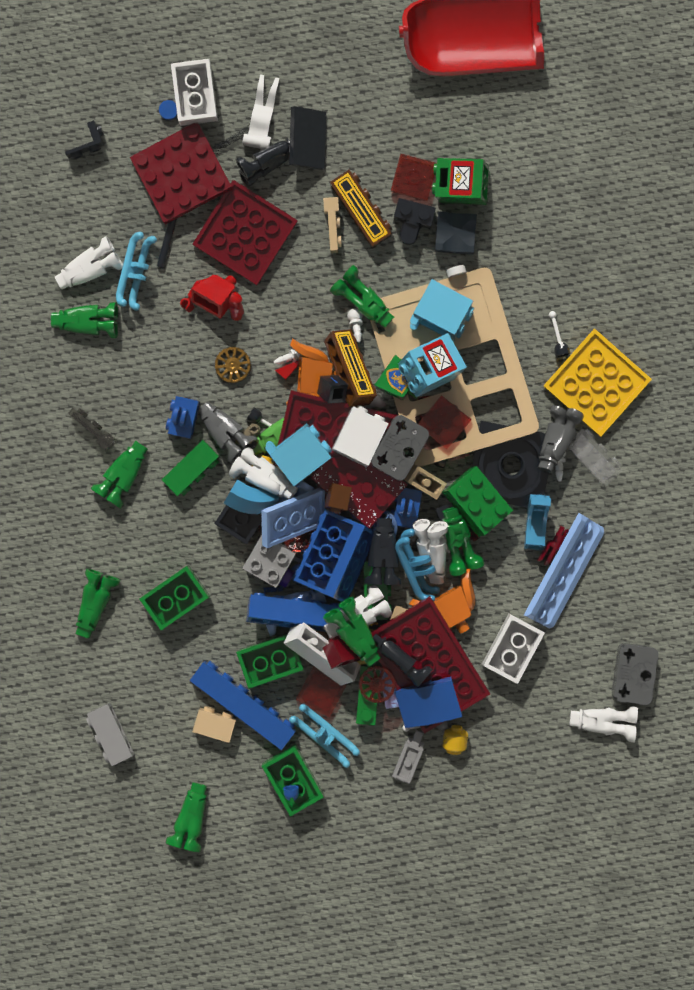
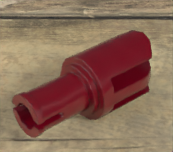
[537,526,569,566]

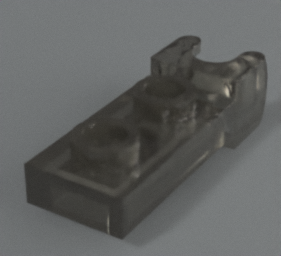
[68,408,117,451]

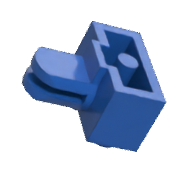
[166,396,200,439]
[389,488,422,529]

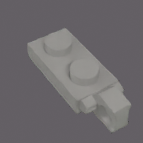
[392,729,424,784]

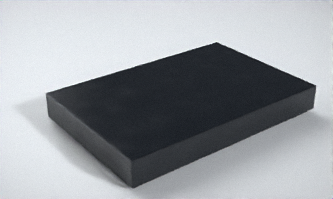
[289,106,326,170]

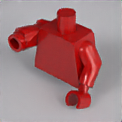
[180,275,245,321]

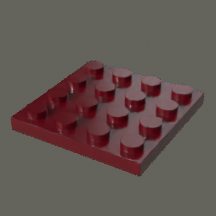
[130,122,233,225]
[192,180,298,286]

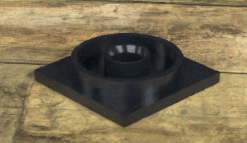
[471,421,549,508]

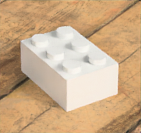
[171,59,218,126]
[482,613,545,684]

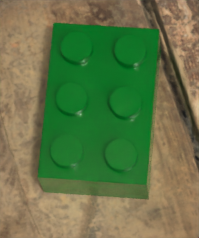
[442,466,513,537]
[139,565,210,630]
[236,633,304,689]
[262,744,324,816]

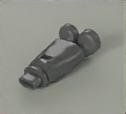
[197,402,259,465]
[538,405,584,472]

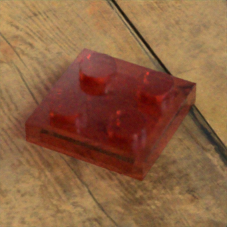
[390,154,437,201]
[418,395,472,450]
[296,666,348,718]

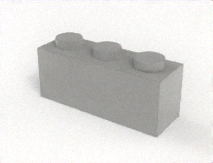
[86,702,134,766]

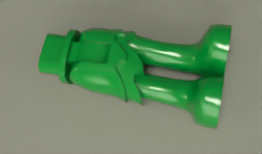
[330,265,394,328]
[443,506,485,576]

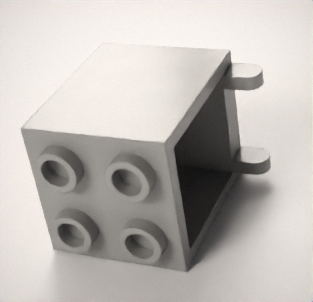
[242,535,302,588]

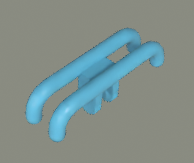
[116,232,157,311]
[289,704,360,768]

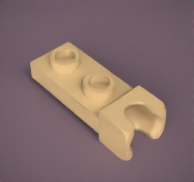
[323,197,342,253]

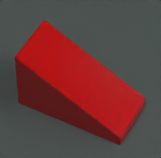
[275,360,299,380]

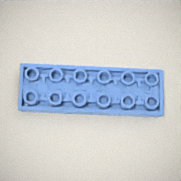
[524,513,604,628]

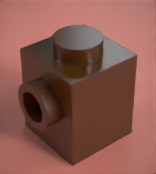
[324,483,352,514]

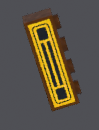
[330,170,393,249]
[324,329,377,408]

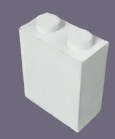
[332,406,388,467]

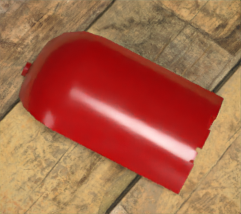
[399,0,544,76]

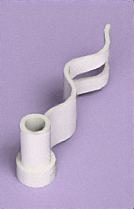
[242,75,279,151]

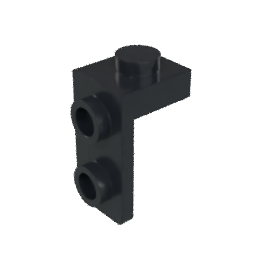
[65,120,104,160]

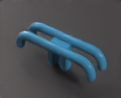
[395,529,440,601]

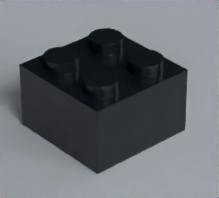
[214,505,262,545]

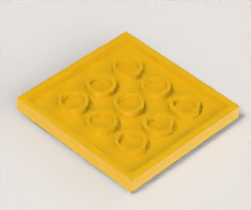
[543,328,652,437]

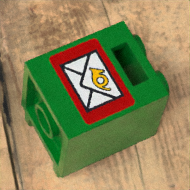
[432,158,490,205]

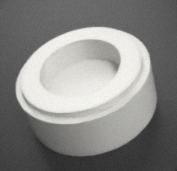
[446,265,466,278]

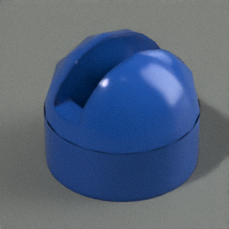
[283,785,299,801]

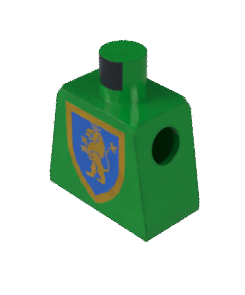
[375,355,420,400]

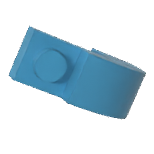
[224,480,280,514]
[524,494,551,550]

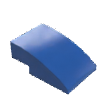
[395,677,462,728]

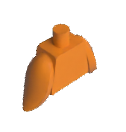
[286,338,337,405]
[409,569,476,634]

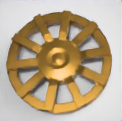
[215,347,251,383]

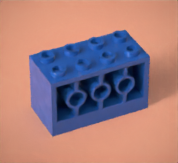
[294,509,374,602]

